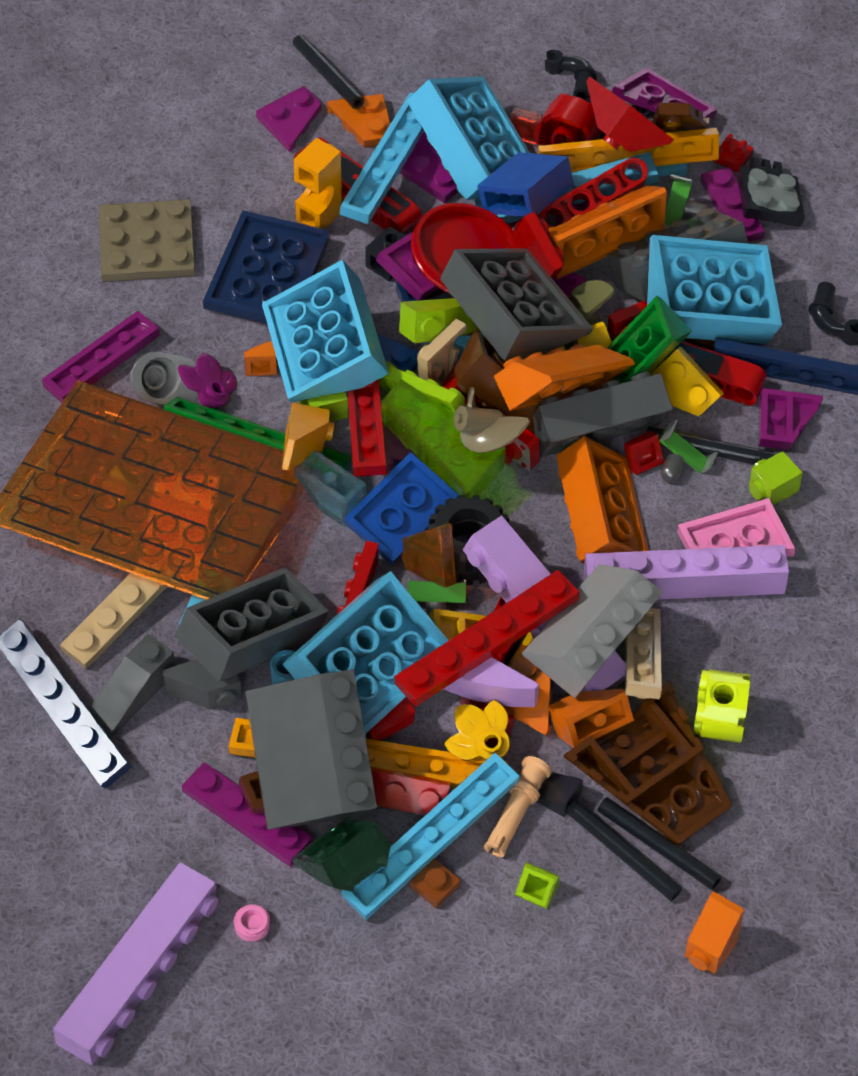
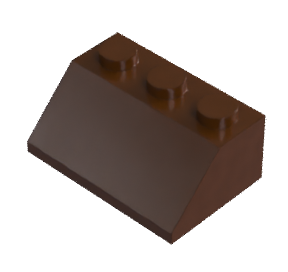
[454,330,541,434]

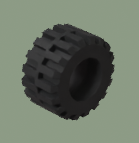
[428,495,511,585]

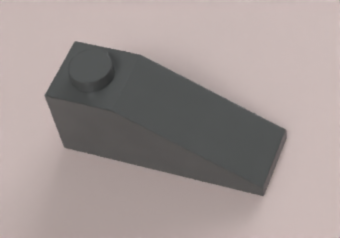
[90,634,175,738]

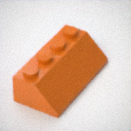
[549,186,667,279]
[494,344,635,411]
[556,436,649,564]

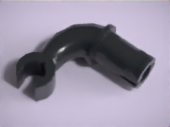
[545,50,597,102]
[808,282,858,346]

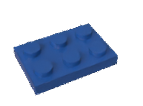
[343,452,459,566]

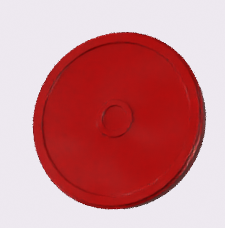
[411,203,518,294]

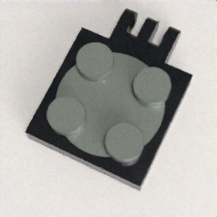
[737,157,805,227]

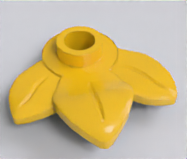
[445,700,510,761]

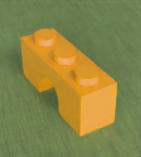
[293,138,342,229]

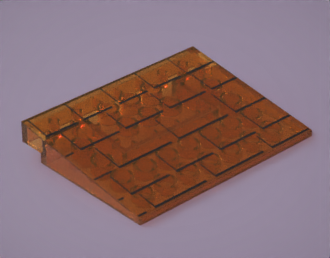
[0,380,312,600]

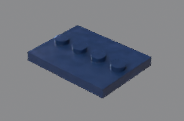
[203,210,330,324]

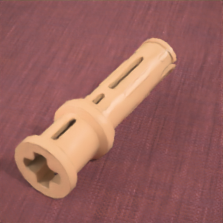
[484,756,552,858]

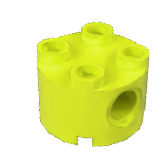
[693,669,750,743]

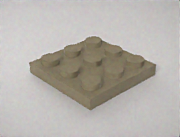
[99,199,195,282]

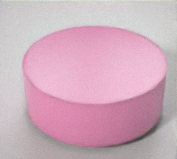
[234,904,270,942]

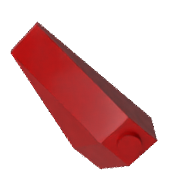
[586,77,674,152]

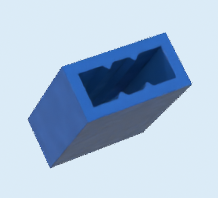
[477,152,574,217]

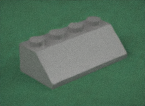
[522,564,663,698]

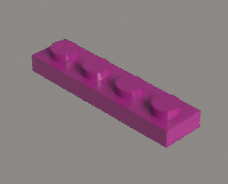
[42,311,160,405]
[182,762,313,868]

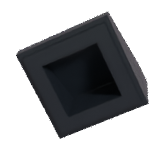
[537,773,583,817]

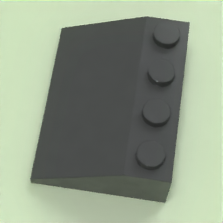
[440,248,593,361]
[245,669,377,830]

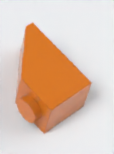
[548,689,634,748]
[685,891,745,974]

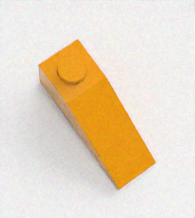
[282,402,335,470]

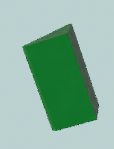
[607,296,692,384]

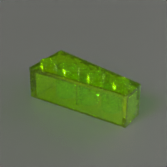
[381,379,506,498]

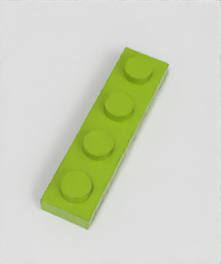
[379,361,466,419]

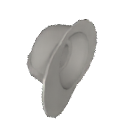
[130,352,198,405]

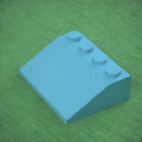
[407,76,530,200]
[647,235,782,345]
[262,260,389,402]
[283,571,449,734]

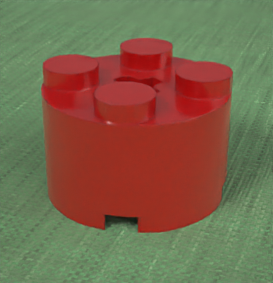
[534,93,602,146]

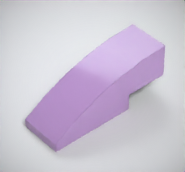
[444,657,539,707]

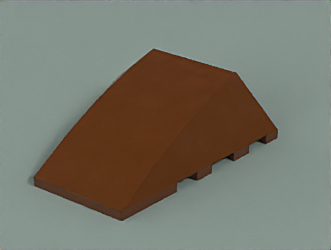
[563,681,732,846]

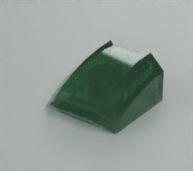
[292,818,390,892]

